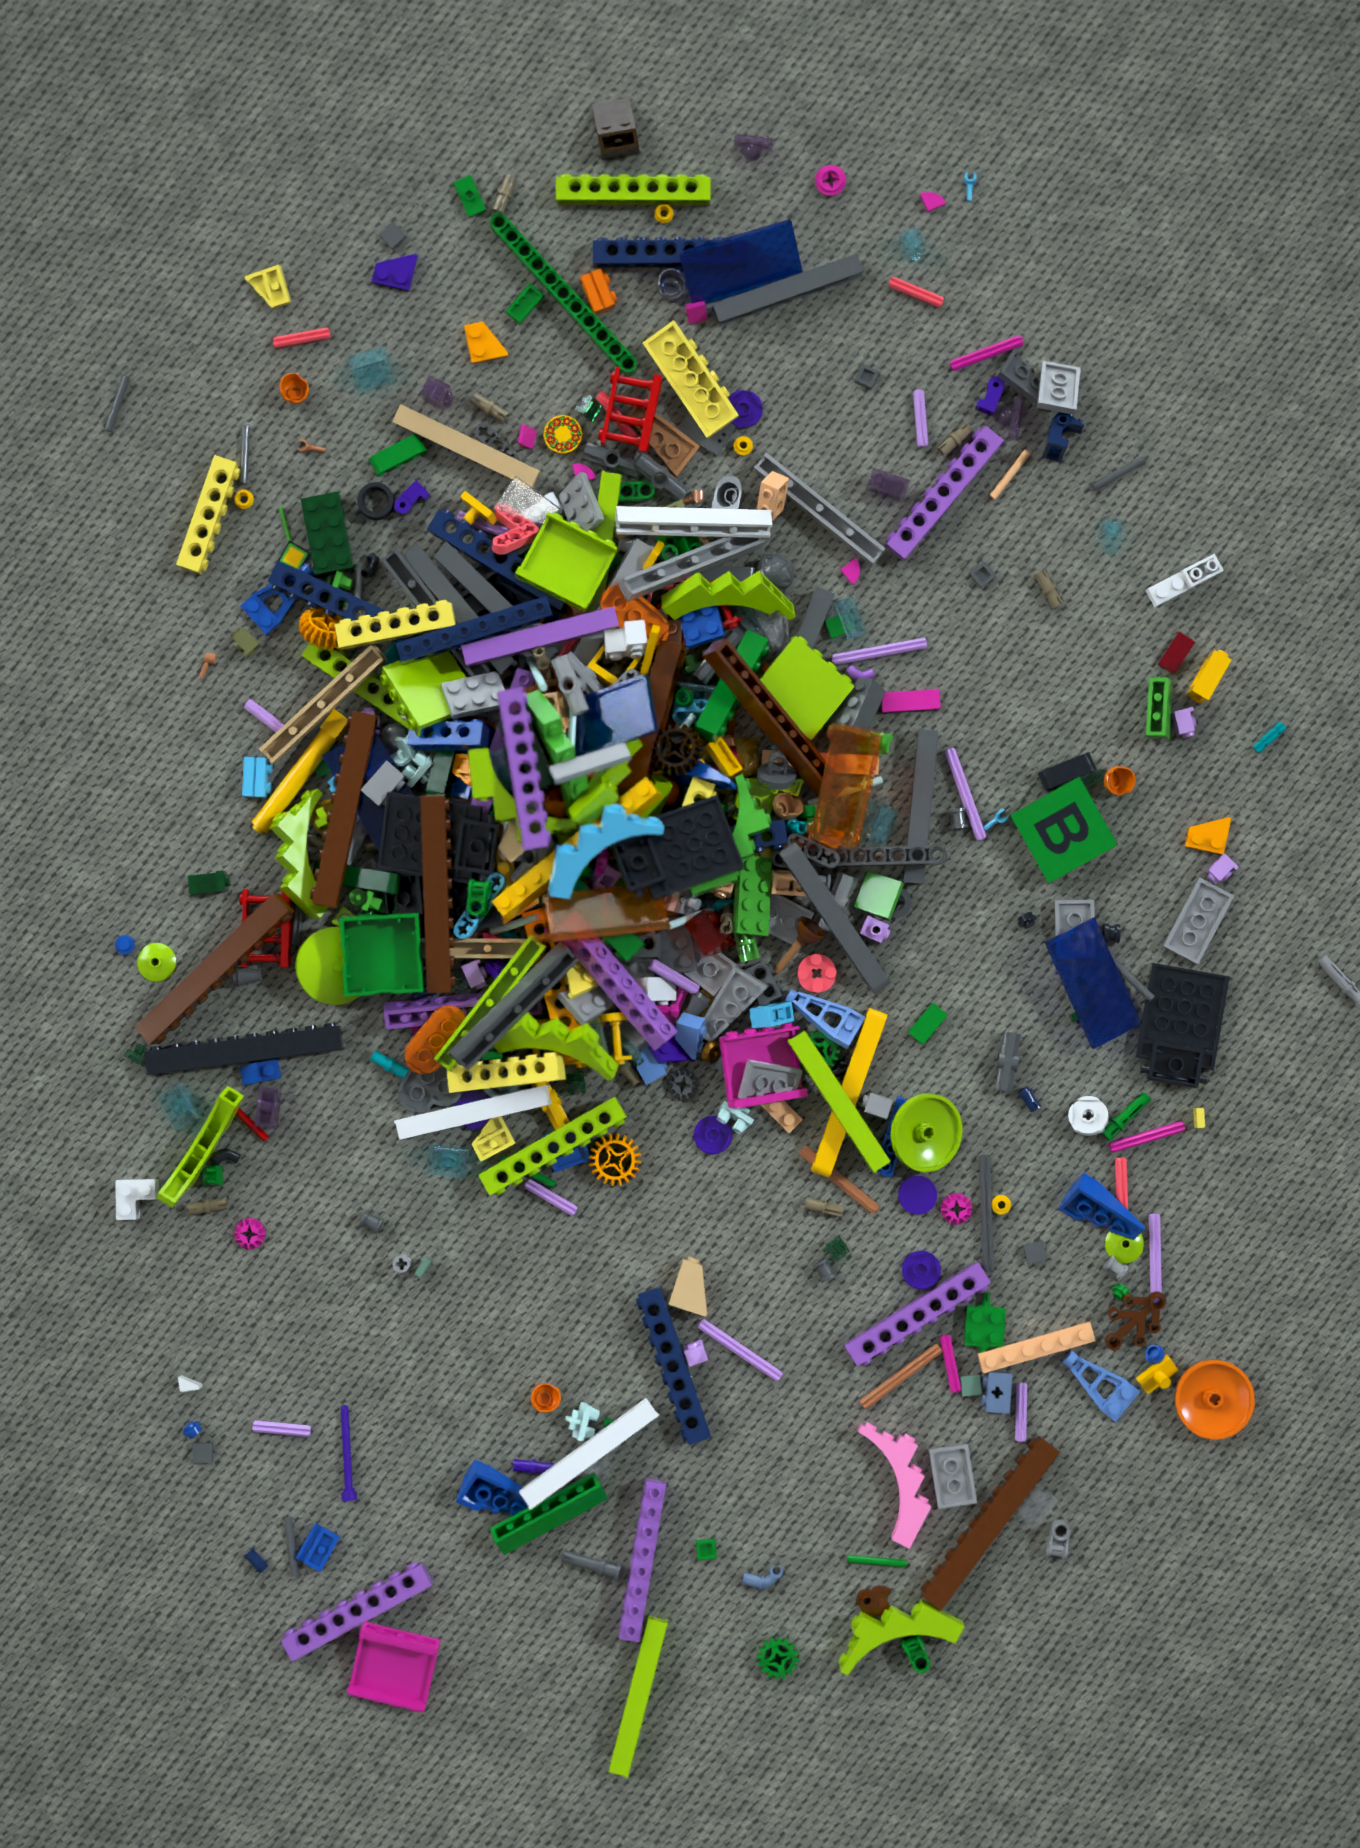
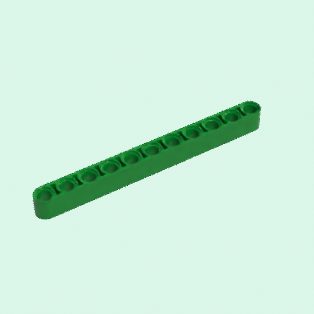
[490,213,637,376]

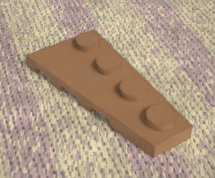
[627,406,700,478]

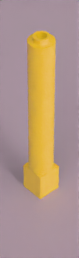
[252,709,349,834]

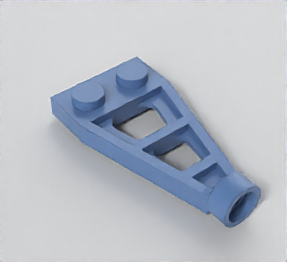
[784,989,866,1049]
[1062,1350,1140,1422]

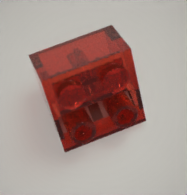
[684,910,736,957]

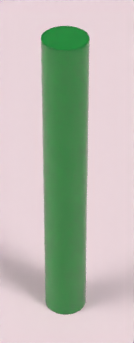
[501,1155,556,1189]
[847,1555,907,1568]

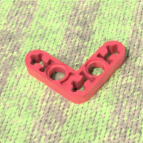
[492,504,539,554]

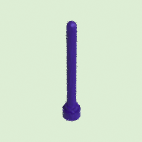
[341,1405,357,1501]

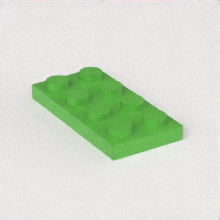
[733,856,772,936]

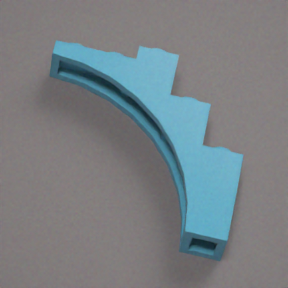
[548,804,664,899]

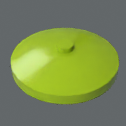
[295,927,359,1005]
[891,1093,963,1172]

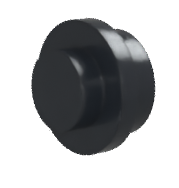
[1018,912,1037,929]

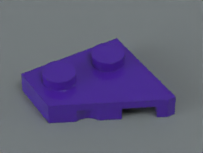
[648,1035,699,1064]

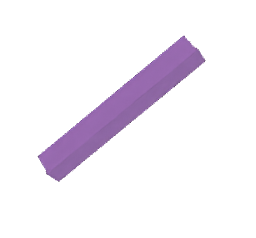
[461,607,619,667]

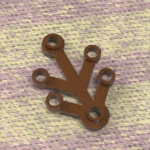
[1105,1291,1166,1350]

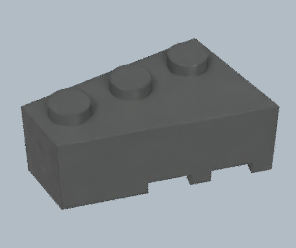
[822,678,886,742]

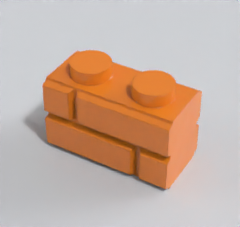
[580,269,618,316]

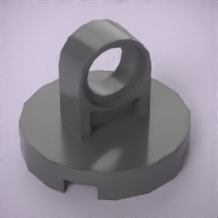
[757,751,796,790]

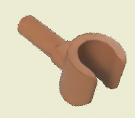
[297,440,326,453]
[682,490,704,503]
[199,653,217,679]

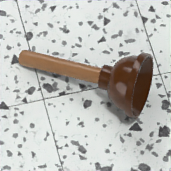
[773,916,825,974]

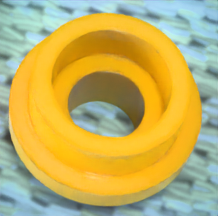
[654,204,674,224]
[734,436,753,456]
[234,490,254,509]
[992,1195,1011,1215]

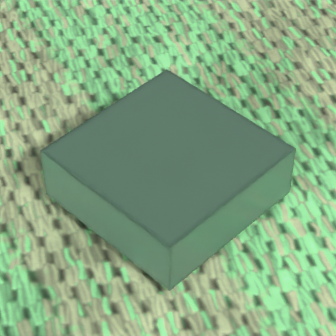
[415,1256,433,1277]
[960,1374,982,1396]

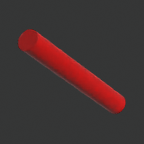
[236,1108,270,1142]

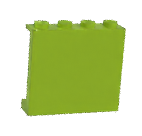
[515,512,618,613]
[760,636,855,741]
[380,651,466,737]

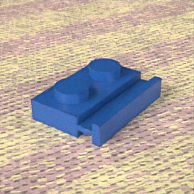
[296,1523,341,1572]

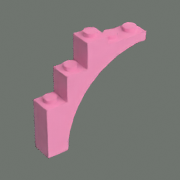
[857,1422,931,1549]

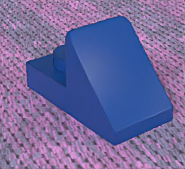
[239,1059,282,1086]

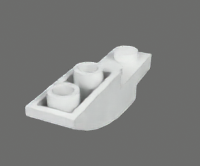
[1145,554,1224,607]

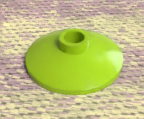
[137,943,176,982]
[1105,1231,1144,1263]

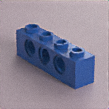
[407,719,490,751]

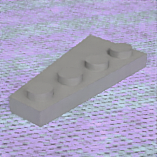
[704,966,769,1041]

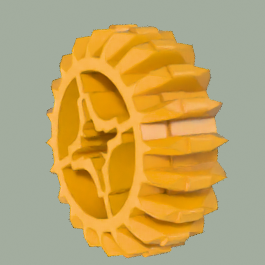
[298,607,342,650]
[589,1133,642,1186]

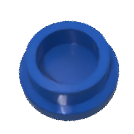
[115,935,135,955]
[1145,1345,1165,1364]
[183,1421,202,1439]

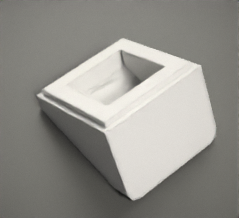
[178,1375,202,1392]

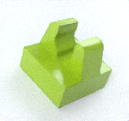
[314,807,329,830]

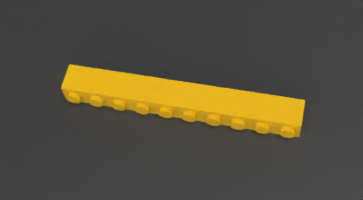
[492,777,663,920]

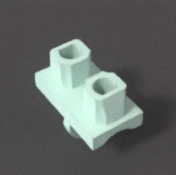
[394,735,424,769]
[402,750,435,788]
[717,1101,754,1134]
[565,1402,600,1441]

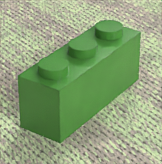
[1146,678,1173,740]

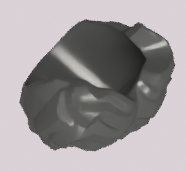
[756,553,794,591]

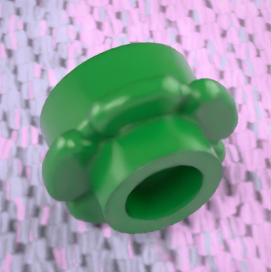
[675,688,694,707]
[1112,1283,1130,1301]

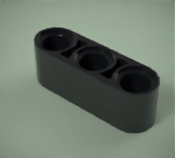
[1038,752,1097,791]

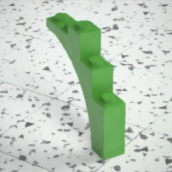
[525,689,588,818]
[690,774,772,897]

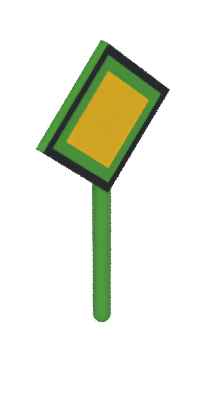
[278,507,311,570]

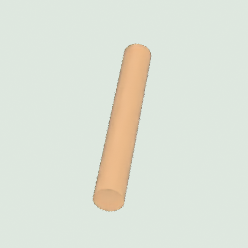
[989,450,1030,500]

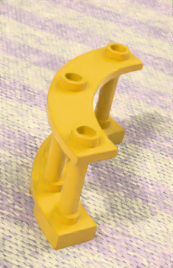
[524,1012,632,1071]

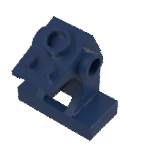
[1042,412,1084,462]

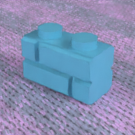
[242,757,273,798]

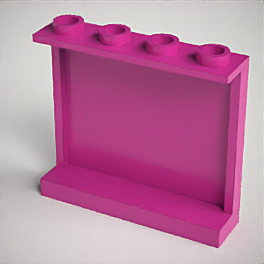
[719,1023,808,1109]
[347,1621,441,1713]

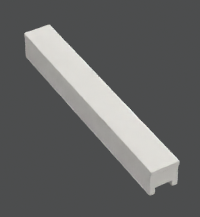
[615,506,772,538]
[394,1085,552,1140]
[519,1398,659,1510]

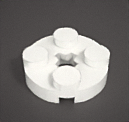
[1068,1096,1109,1136]

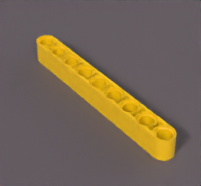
[811,1008,888,1178]

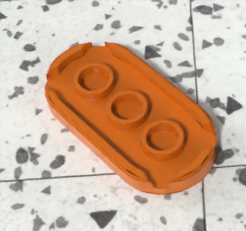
[600,584,669,648]
[404,1005,466,1074]

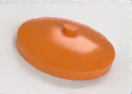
[1175,1359,1255,1439]

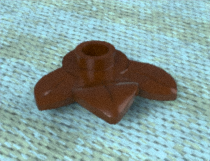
[856,1585,892,1618]

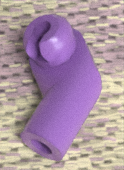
[846,666,875,682]

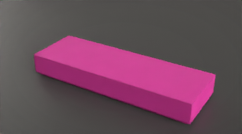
[881,689,941,713]

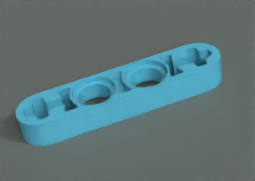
[454,873,507,939]

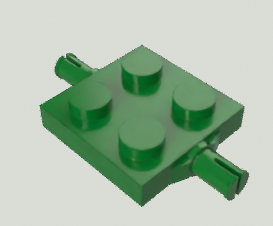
[963,1293,1006,1353]

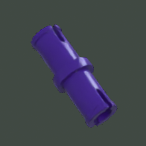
[513,1459,554,1475]

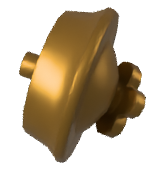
[701,1040,721,1062]

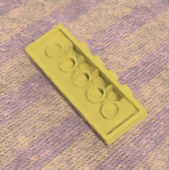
[643,320,739,438]

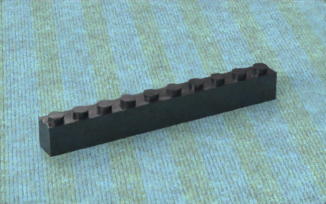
[144,1022,344,1075]

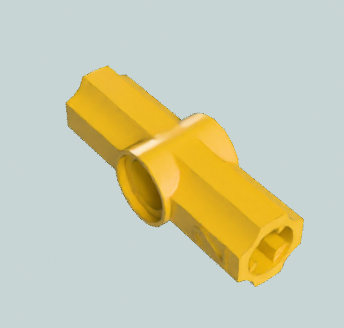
[531,1071,570,1130]

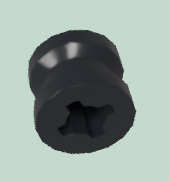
[1102,923,1121,943]

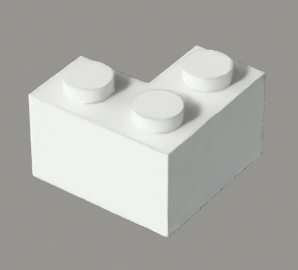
[603,620,647,660]
[633,977,676,1005]
[116,1179,159,1220]

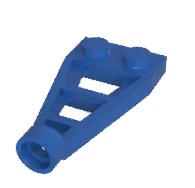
[240,563,315,635]

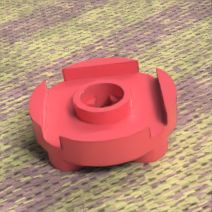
[797,954,837,993]

